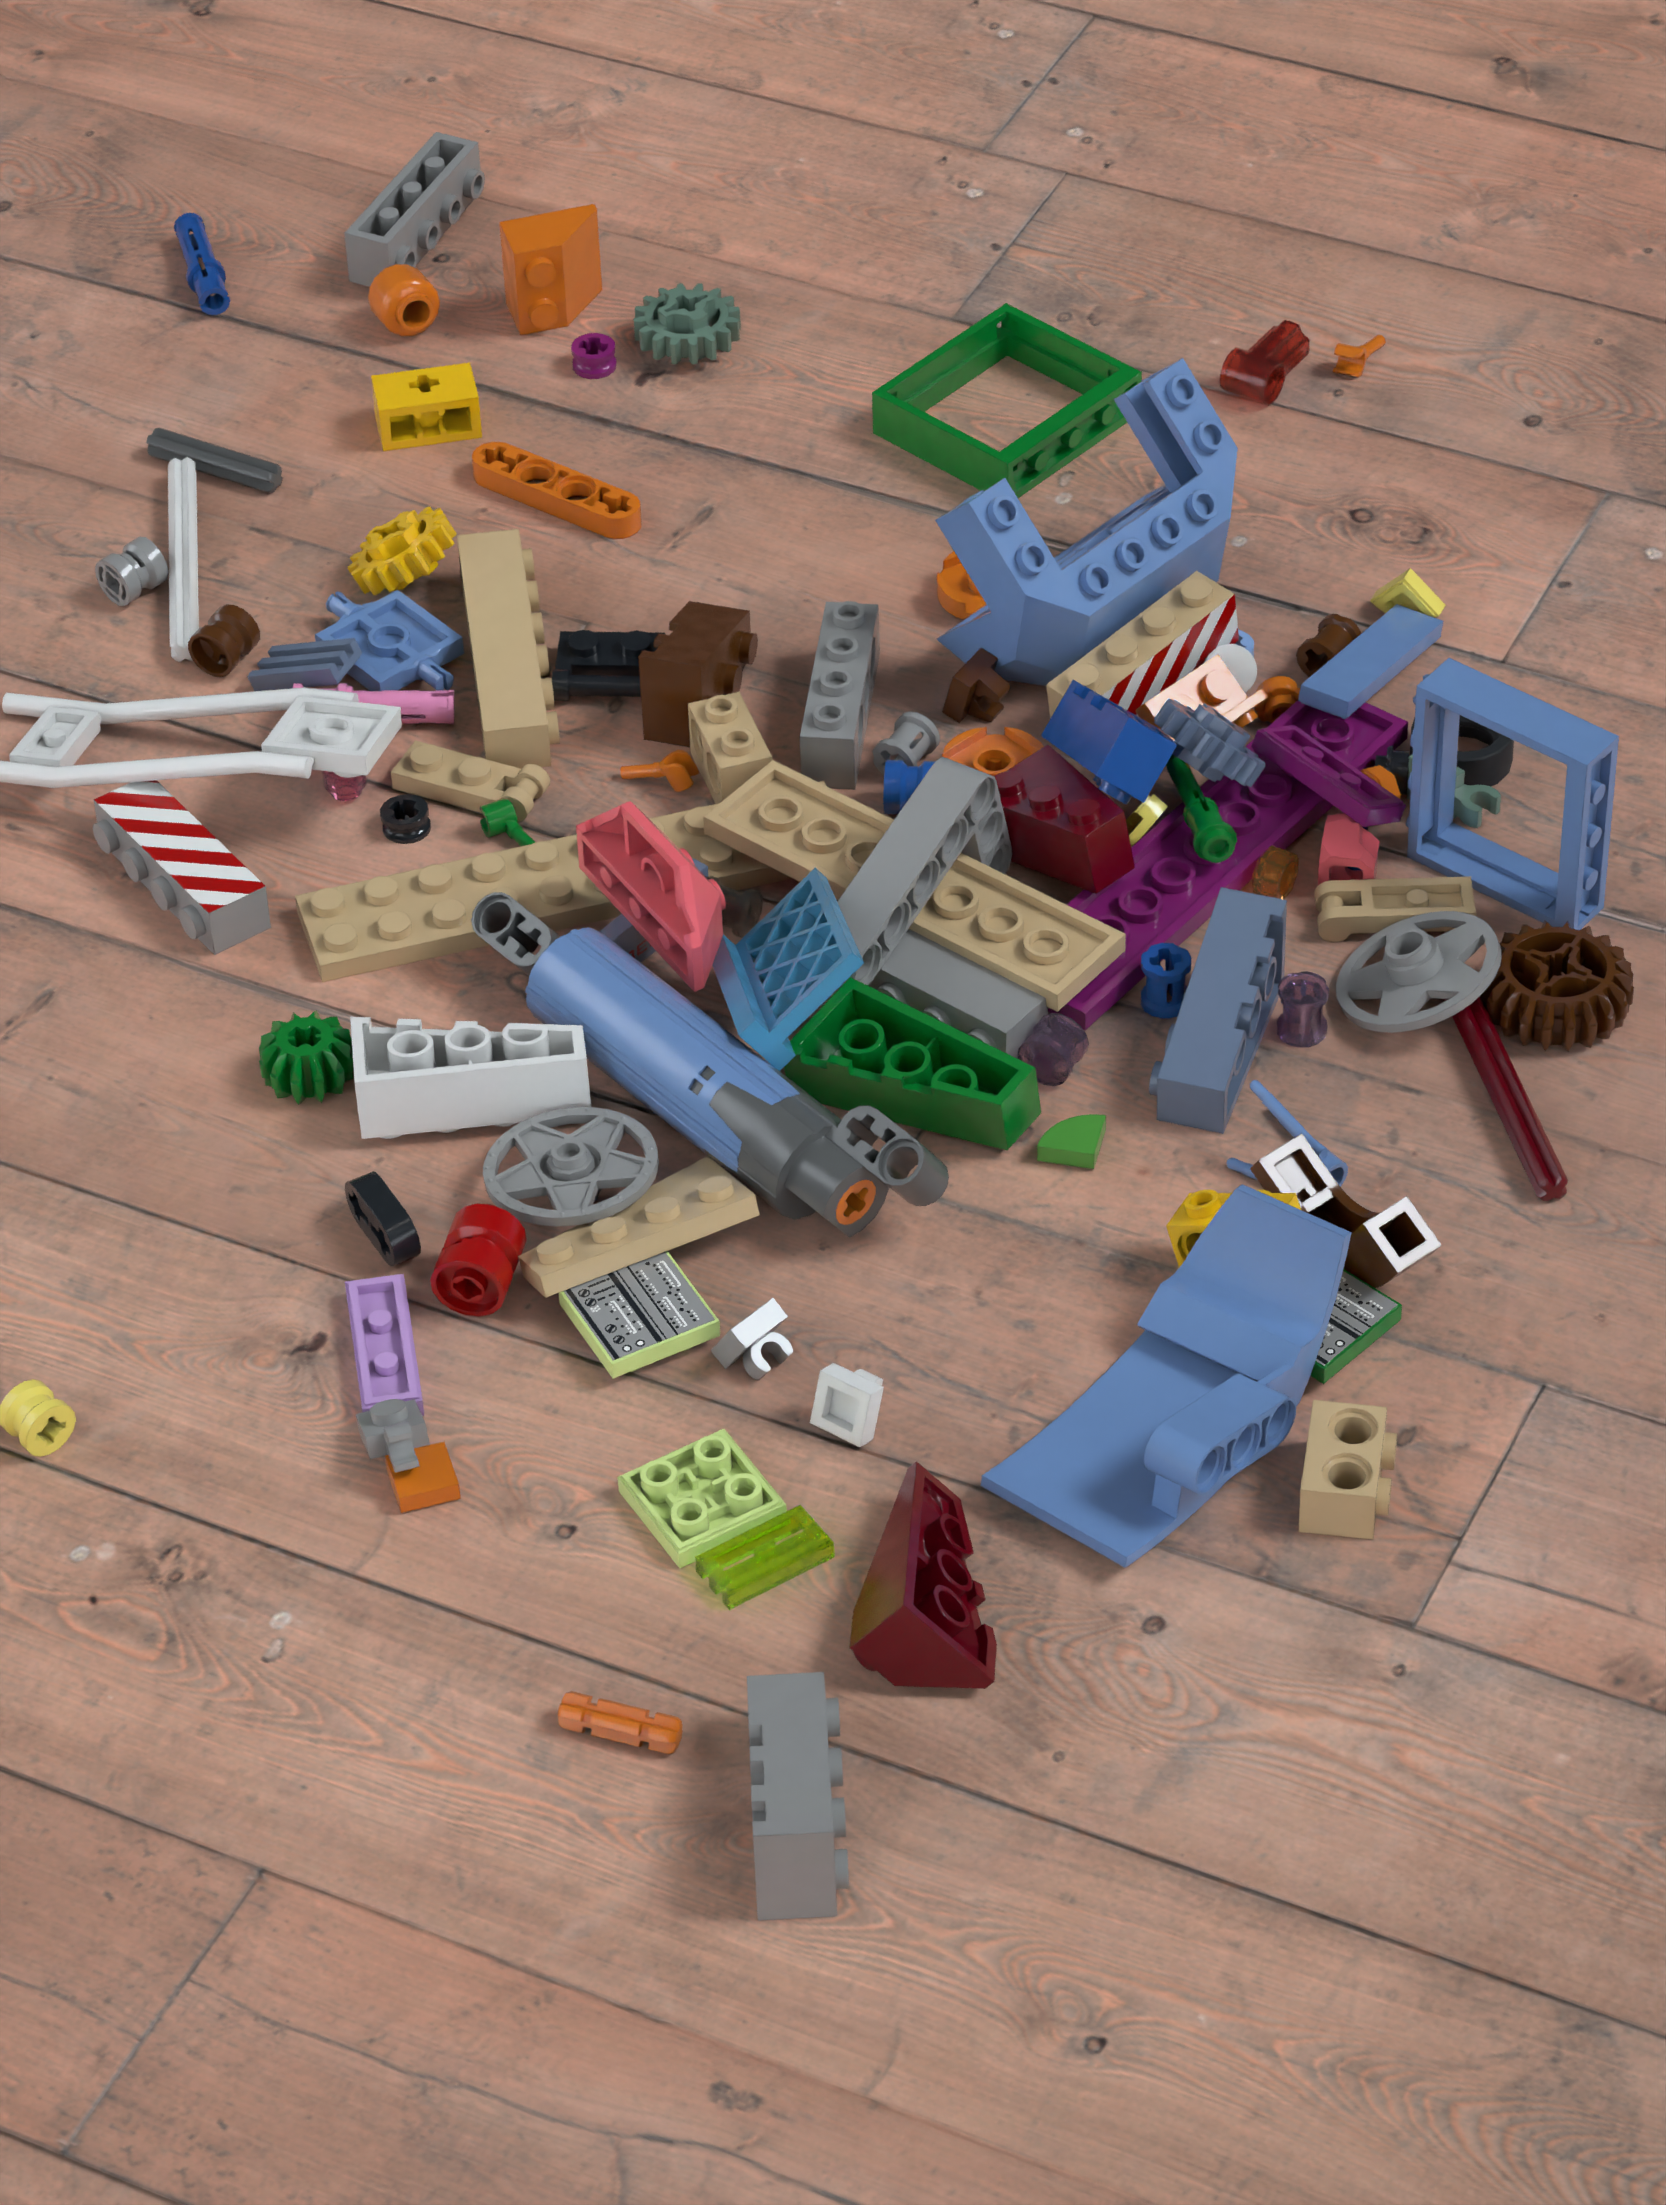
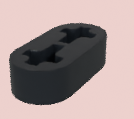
[345,1171,421,1266]

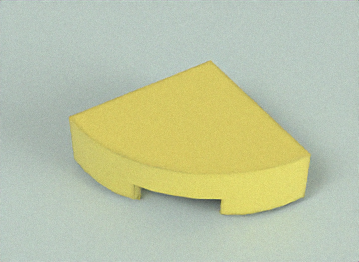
[1370,568,1446,618]
[1126,794,1168,847]

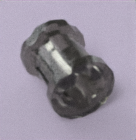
[705,875,763,938]

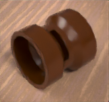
[188,604,260,677]

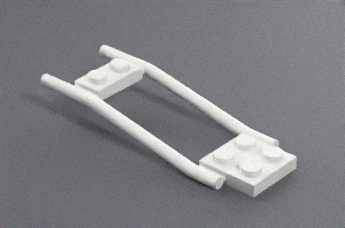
[0,687,402,788]

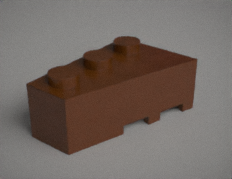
[638,601,758,747]

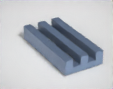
[247,638,362,691]

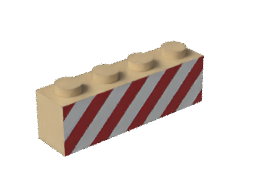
[1046,571,1239,718]

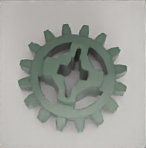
[633,283,741,365]

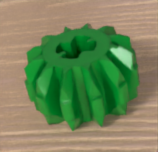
[259,1010,354,1105]

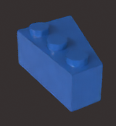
[1041,679,1177,805]

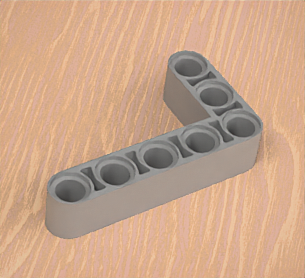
[837,757,1012,986]

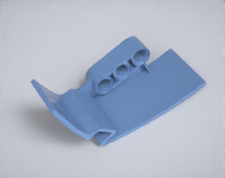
[981,1184,1352,1568]

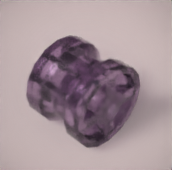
[1017,1013,1089,1086]

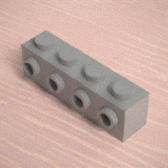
[344,132,485,287]

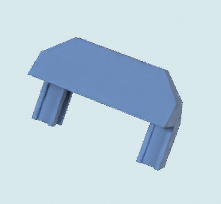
[935,358,1238,686]

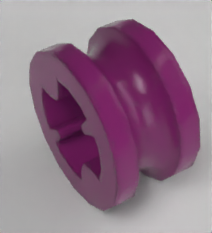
[571,333,616,379]

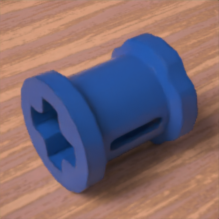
[1141,943,1191,1019]

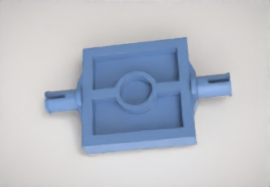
[315,590,464,691]

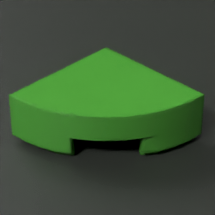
[1037,1114,1106,1169]

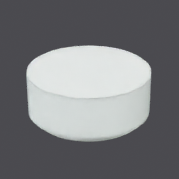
[1203,644,1257,693]

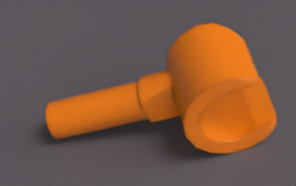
[1333,335,1386,377]
[620,750,700,792]

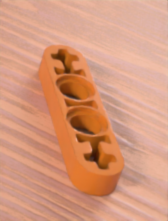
[472,442,642,539]

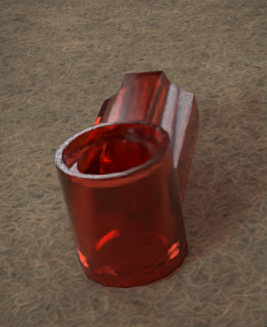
[1219,320,1310,406]

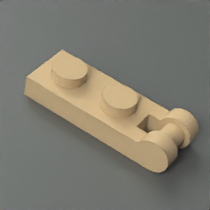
[391,740,551,822]
[1314,876,1476,942]

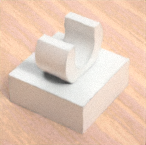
[810,1363,884,1447]

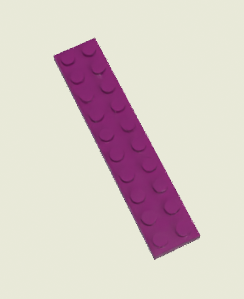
[1048,700,1408,1030]

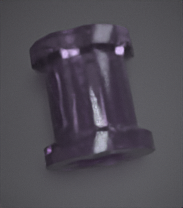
[1277,971,1329,1047]

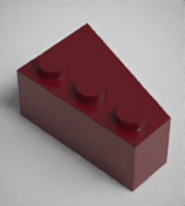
[994,745,1135,894]

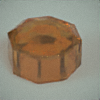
[1252,845,1299,899]

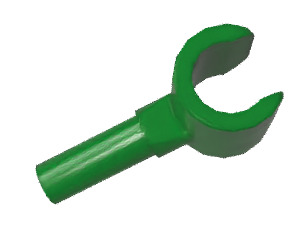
[480,799,535,846]

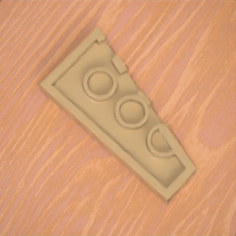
[518,1156,760,1298]

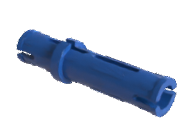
[174,213,230,315]

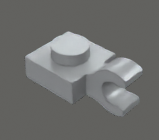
[356,1399,430,1473]

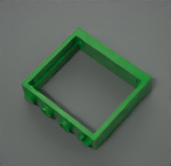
[872,303,1142,498]

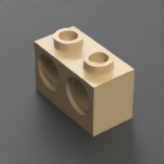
[688,692,772,804]
[1299,1400,1397,1540]

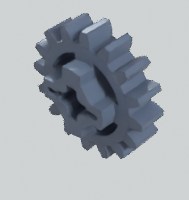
[1154,698,1266,788]

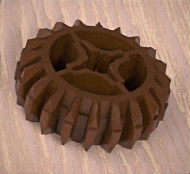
[1480,920,1634,1052]

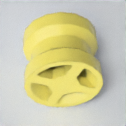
[0,1379,76,1457]

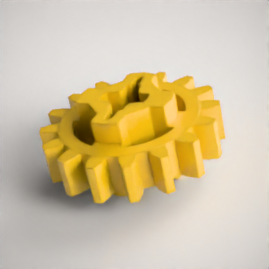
[347,506,457,595]

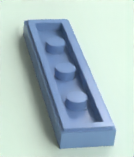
[1298,604,1444,719]

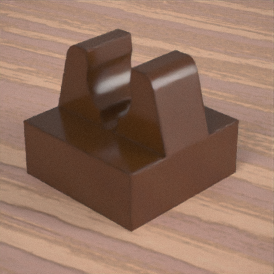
[942,648,1010,723]

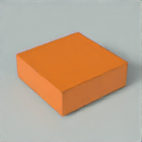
[385,1441,461,1513]

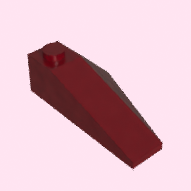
[849,1461,997,1689]

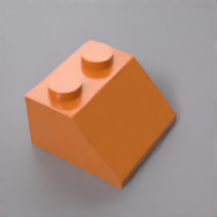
[499,204,602,336]

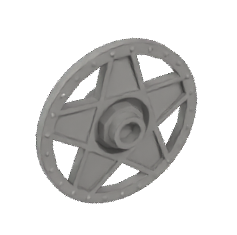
[1336,911,1502,1033]
[483,1107,659,1226]

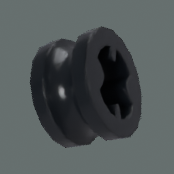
[380,794,431,844]

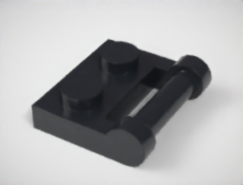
[552,630,665,701]

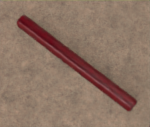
[1444,996,1568,1202]

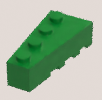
[784,977,1041,1151]

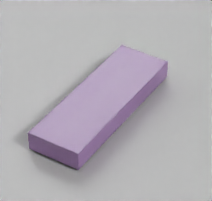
[345,1274,424,1416]

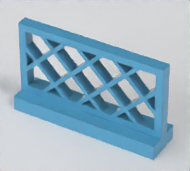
[712,868,864,1071]

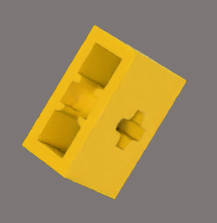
[371,362,482,451]

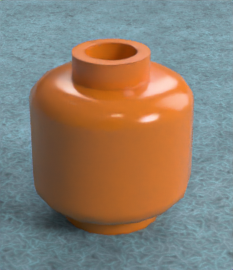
[368,264,440,336]

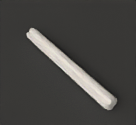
[168,457,199,662]

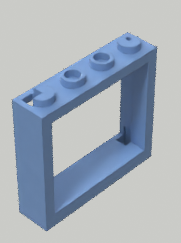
[1406,658,1619,930]

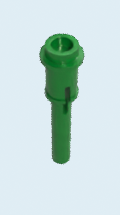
[1165,754,1237,863]

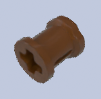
[1296,614,1362,677]

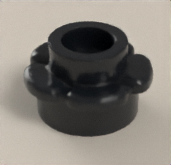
[1375,746,1409,795]

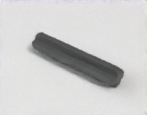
[146,428,283,493]

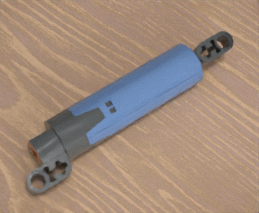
[471,892,949,1237]

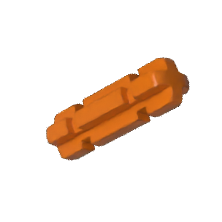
[558,1691,683,1754]

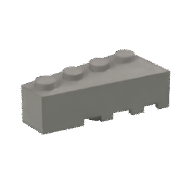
[747,1672,849,1920]

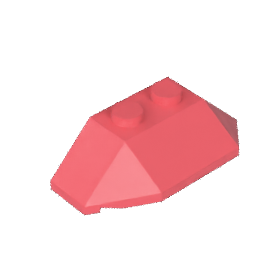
[576,801,726,992]

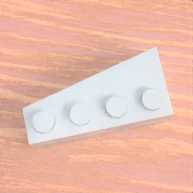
[350,1017,591,1139]

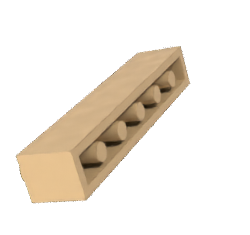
[457,529,560,769]

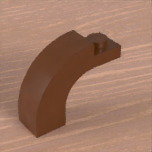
[1250,1133,1441,1288]

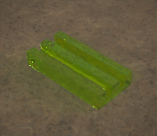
[695,1505,835,1610]

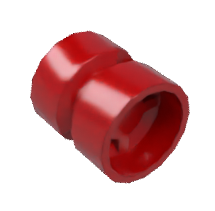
[430,1203,527,1317]

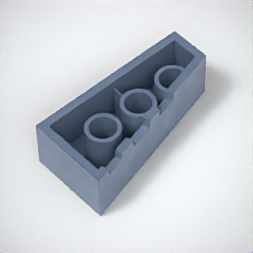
[1149,887,1287,1134]

